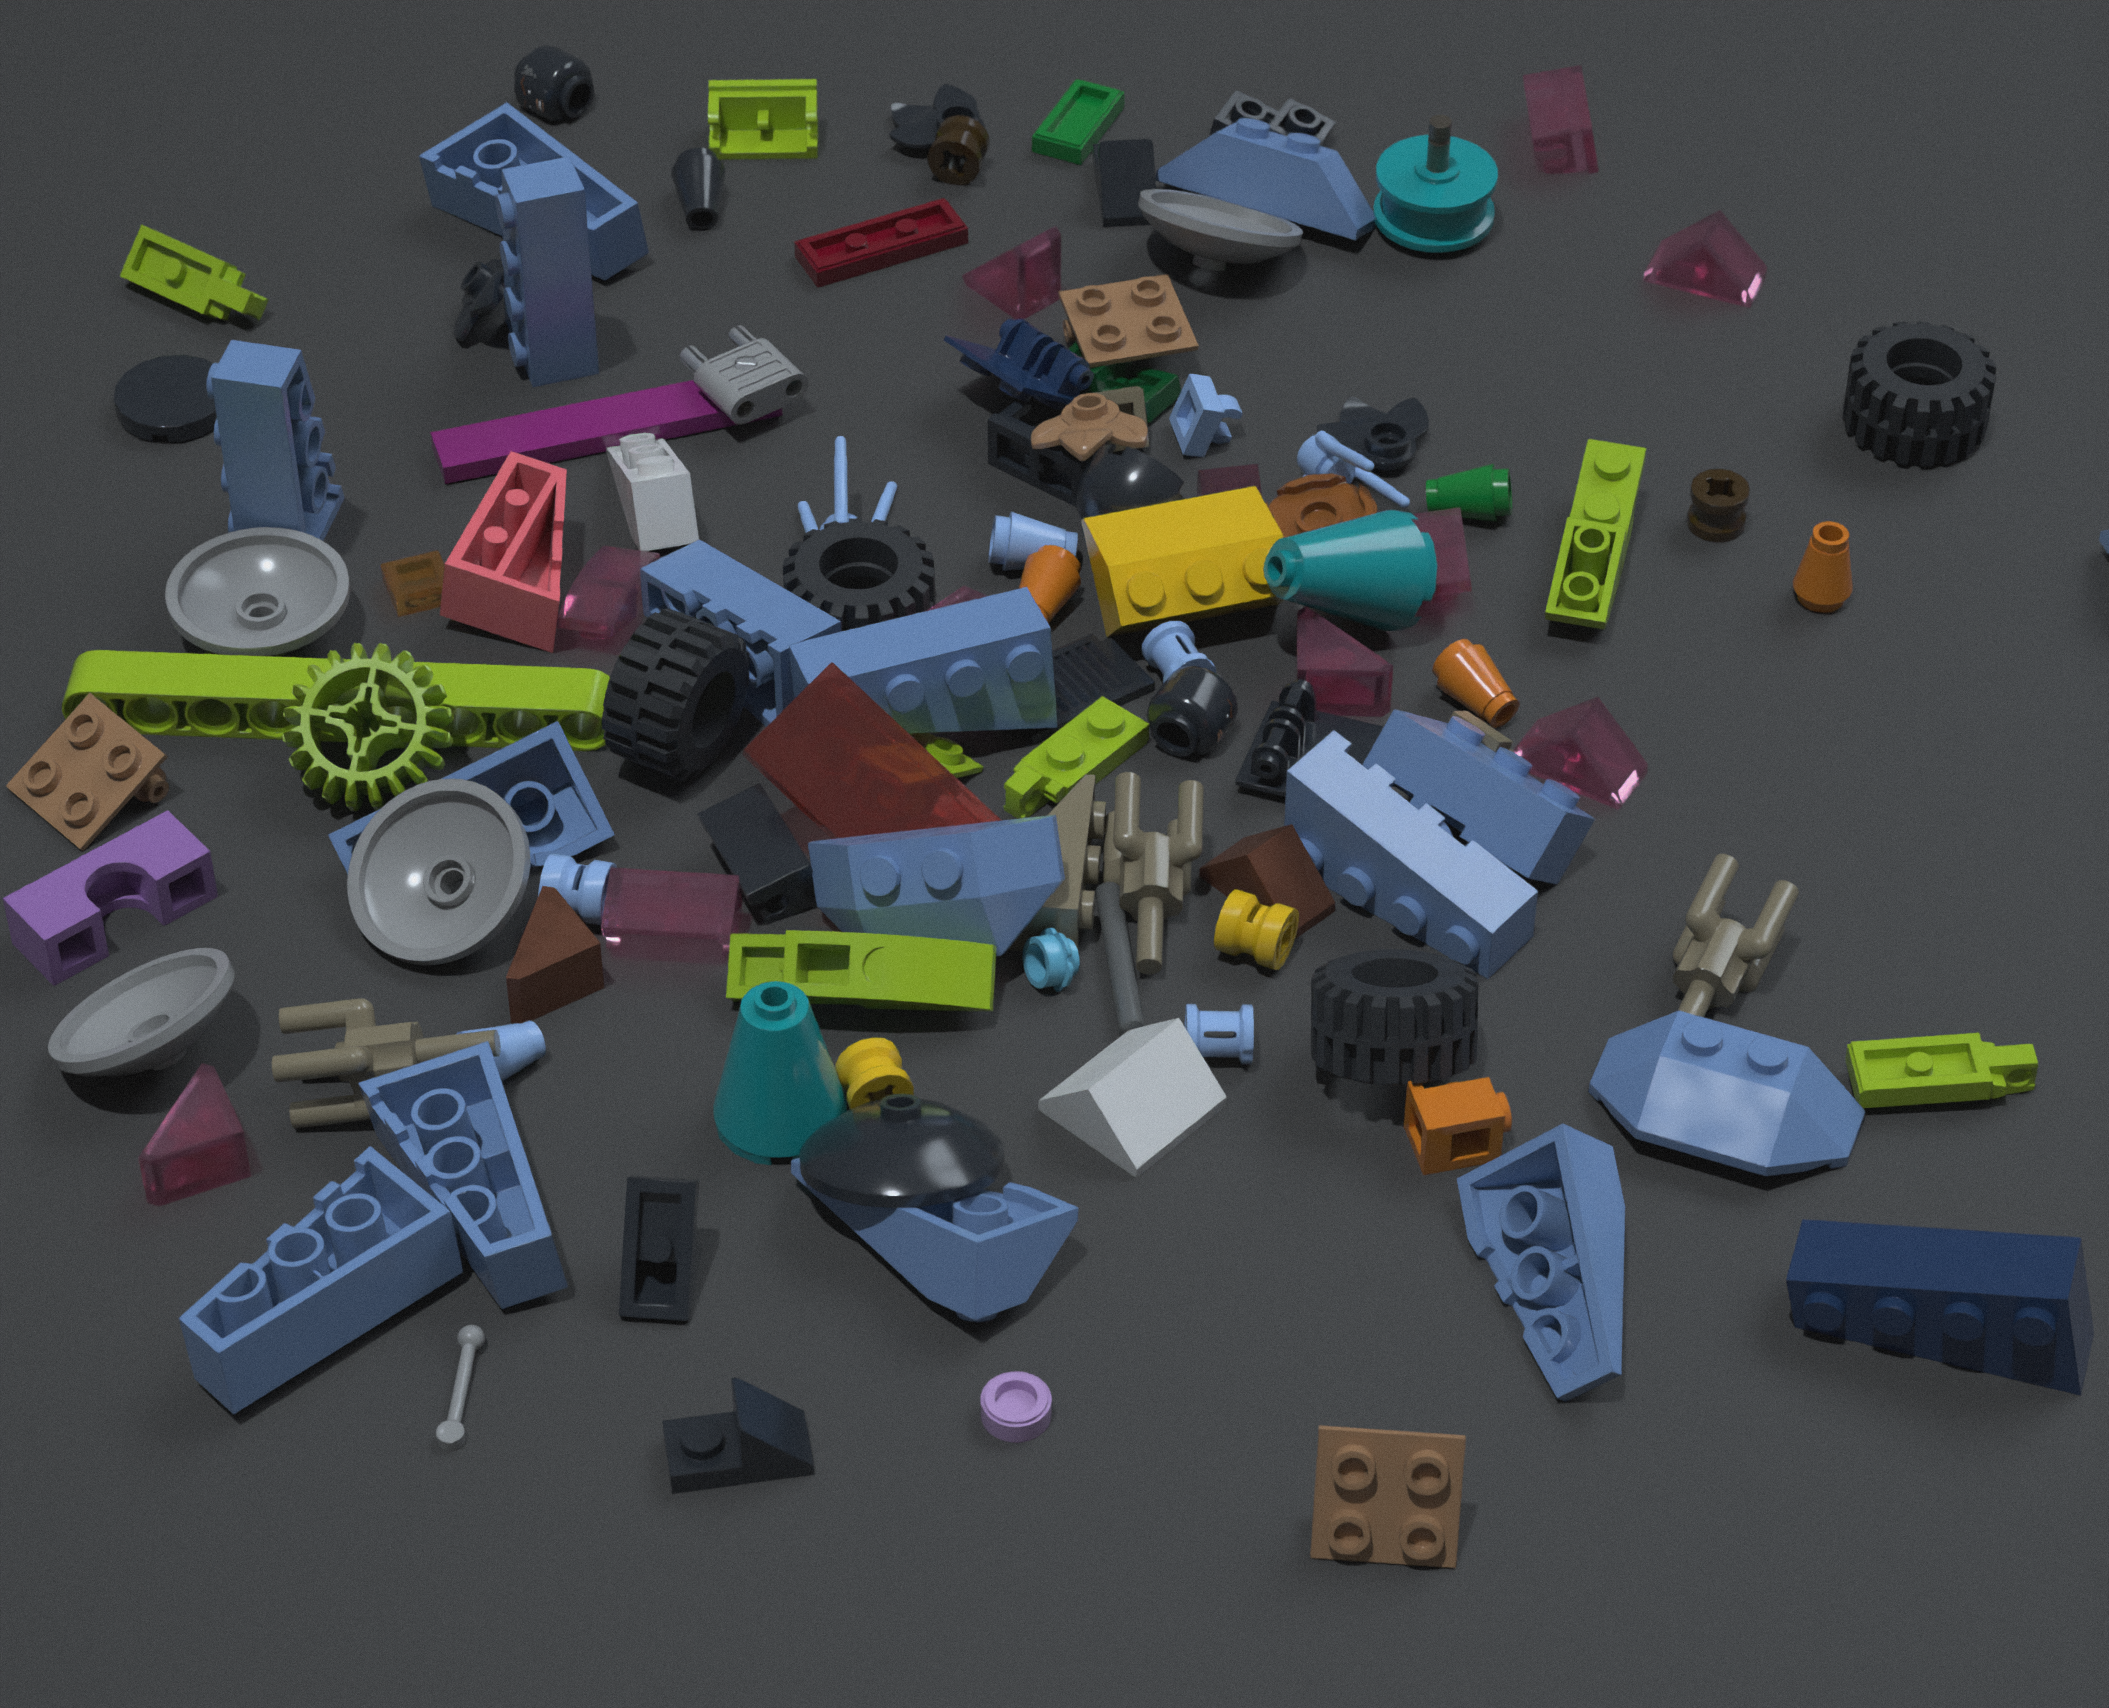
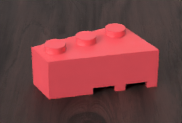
[440,451,567,653]

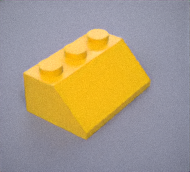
[1081,486,1284,637]

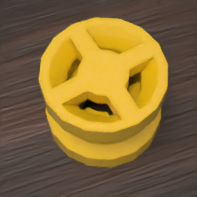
[835,1037,914,1110]

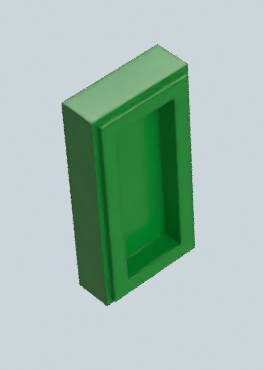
[1032,79,1125,165]

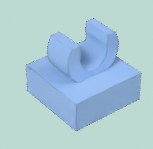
[1169,373,1243,458]

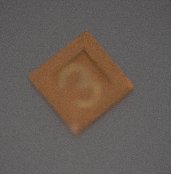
[381,550,445,617]

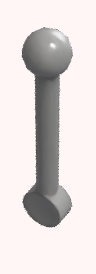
[436,1324,485,1451]

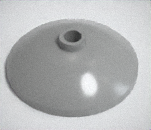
[1138,189,1303,271]
[165,527,350,657]
[347,779,530,965]
[48,948,235,1077]

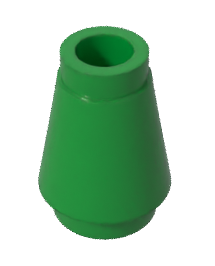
[1426,463,1512,522]

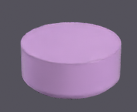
[981,1371,1052,1443]

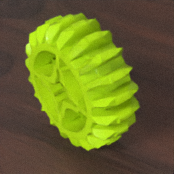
[282,643,454,811]

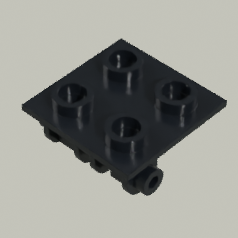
[1235,679,1384,797]

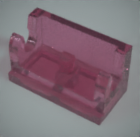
[1523,65,1599,174]
[601,868,743,956]

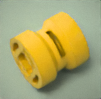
[1214,889,1299,970]

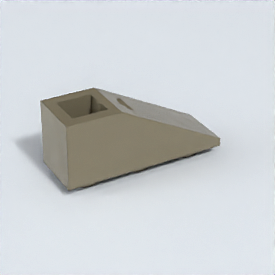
[1008,775,1107,951]

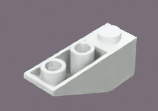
[606,433,699,552]

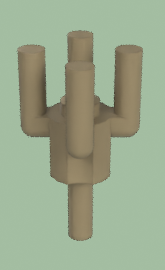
[1103,772,1204,974]
[1673,854,1799,1017]
[272,998,501,1129]

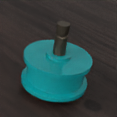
[1373,114,1498,252]

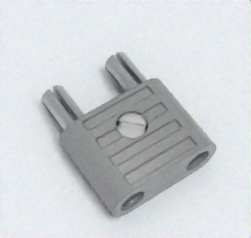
[680,325,809,425]

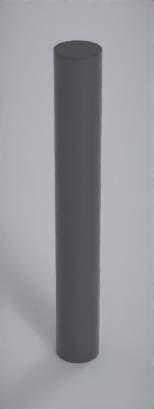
[1095,882,1145,1036]

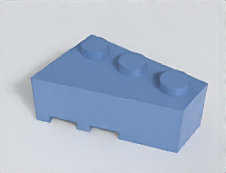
[1363,709,1595,884]

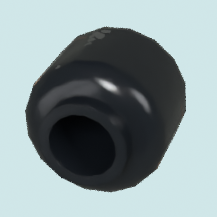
[514,45,594,123]
[1146,666,1238,757]

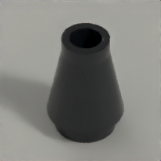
[671,148,726,230]

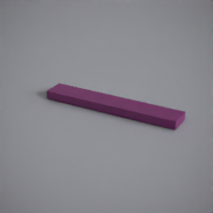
[430,380,783,484]

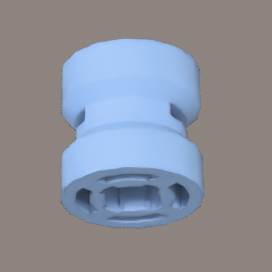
[538,853,618,926]

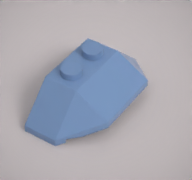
[1155,118,1376,240]
[808,815,1065,956]
[1589,1011,1865,1176]

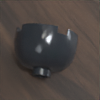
[1077,445,1195,520]

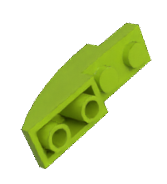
[1545,439,1646,629]
[726,930,997,1012]

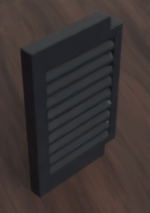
[1017,634,1155,745]

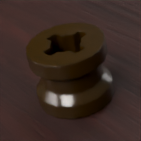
[927,115,990,185]
[1686,469,1750,543]

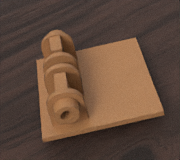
[1059,274,1199,368]
[6,693,169,851]
[1310,1425,1466,1568]

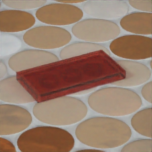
[743,662,1002,839]

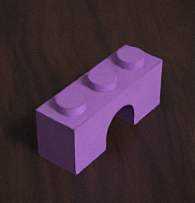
[3,810,218,986]

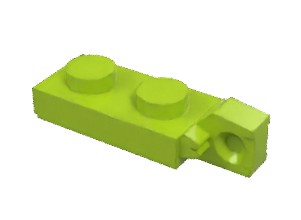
[120,224,269,321]
[1004,696,1150,819]
[1845,1033,2038,1108]

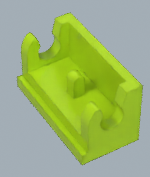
[708,79,818,160]

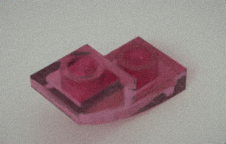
[1412,508,1472,603]
[557,546,659,640]

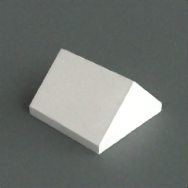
[1038,1018,1227,1178]

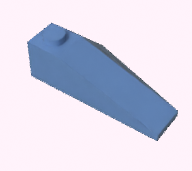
[1457,1124,1625,1402]
[791,1158,1078,1322]

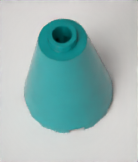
[1264,510,1438,631]
[713,981,847,1165]

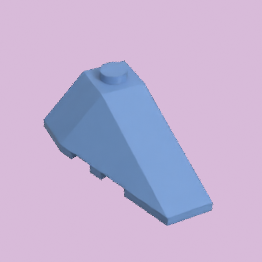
[328,721,615,874]

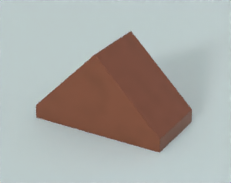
[1199,824,1336,939]
[506,886,604,1024]

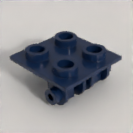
[944,319,1094,411]

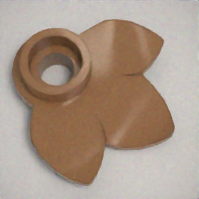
[1031,393,1148,461]

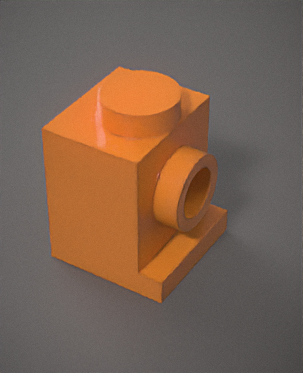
[1404,1077,1512,1175]

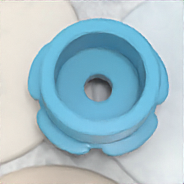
[1023,928,1080,992]

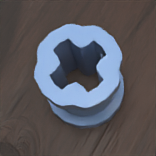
[1142,621,1216,684]
[1184,1004,1254,1064]

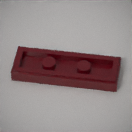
[794,198,969,288]

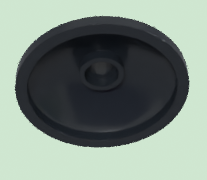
[799,1094,1004,1208]

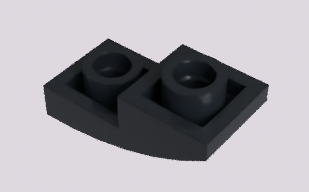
[1209,90,1336,146]

